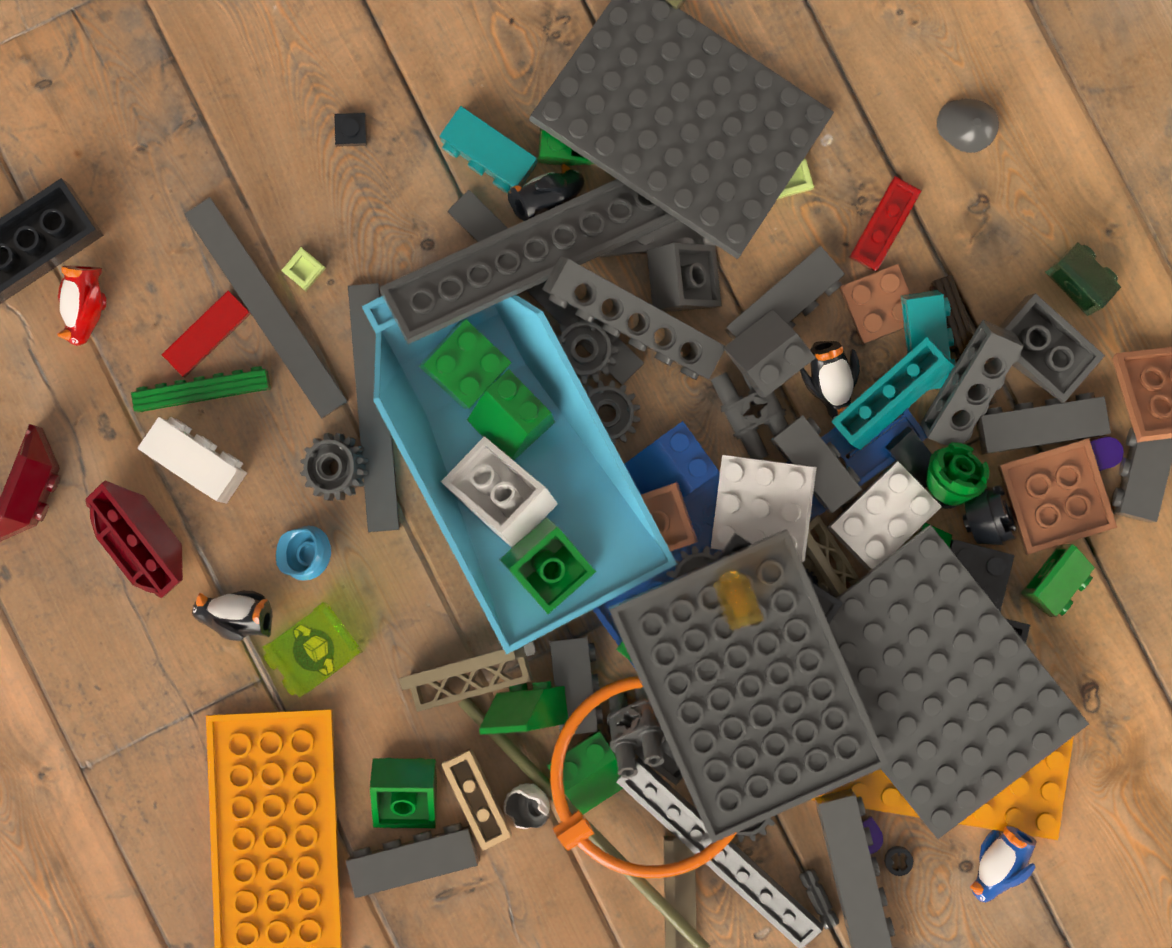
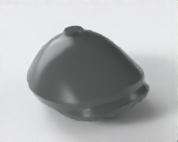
[937,99,999,153]

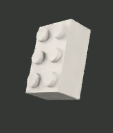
[137,416,247,504]
[827,462,942,572]

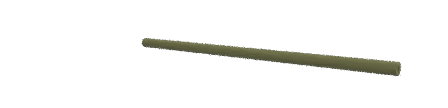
[459,698,710,948]

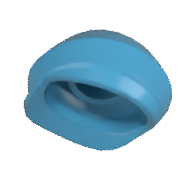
[276,525,331,581]

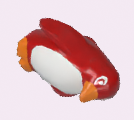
[57,266,107,346]

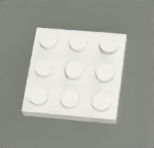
[711,455,816,562]

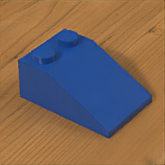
[624,421,719,498]

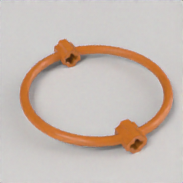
[550,675,737,878]

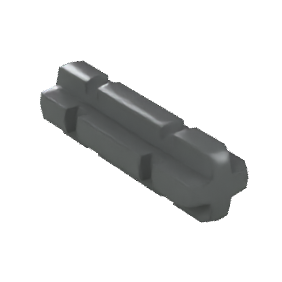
[799,868,839,930]

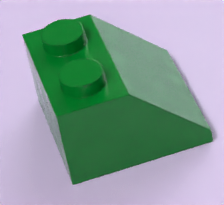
[467,369,555,461]
[499,517,596,614]
[1020,544,1095,617]
[479,681,568,735]
[547,729,623,814]
[370,758,437,829]

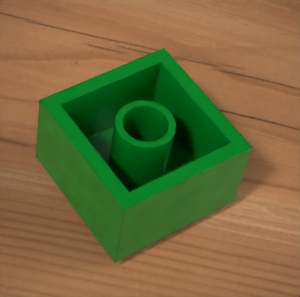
[419,319,512,409]

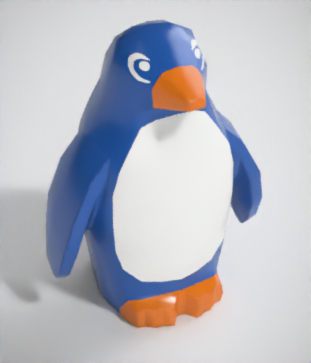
[970,826,1037,903]

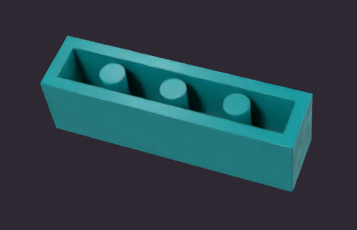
[831,337,955,450]

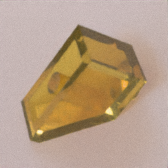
[713,571,764,630]

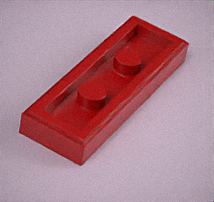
[849,176,921,272]
[161,290,251,378]

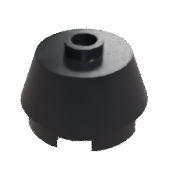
[963,485,1017,545]

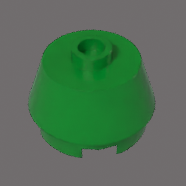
[927,442,990,506]

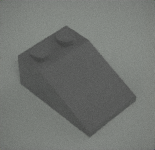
[999,293,1105,403]

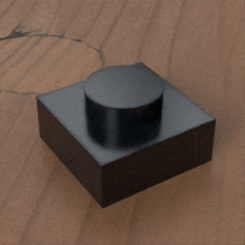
[334,113,367,147]

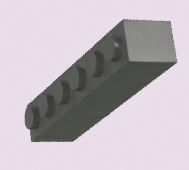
[815,789,897,948]

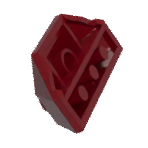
[0,424,60,542]
[85,481,183,598]

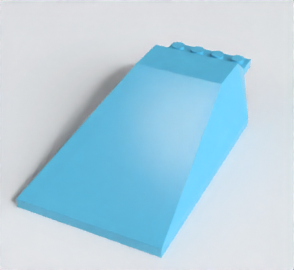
[362,295,677,655]

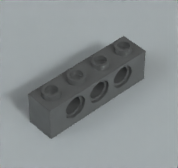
[920,320,1024,446]

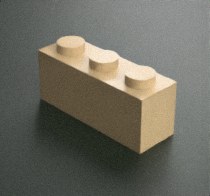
[441,748,512,851]

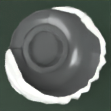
[504,783,551,829]

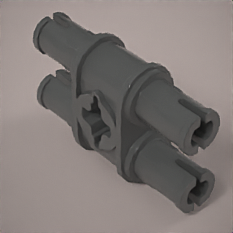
[711,372,788,459]
[607,688,664,778]

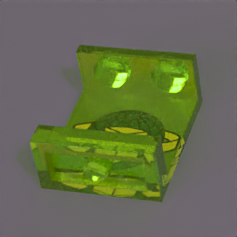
[262,602,363,698]

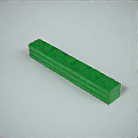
[131,366,271,413]

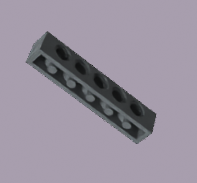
[542,256,725,380]

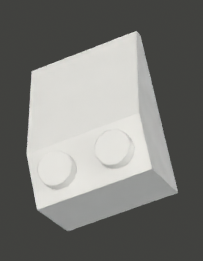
[441,437,558,548]

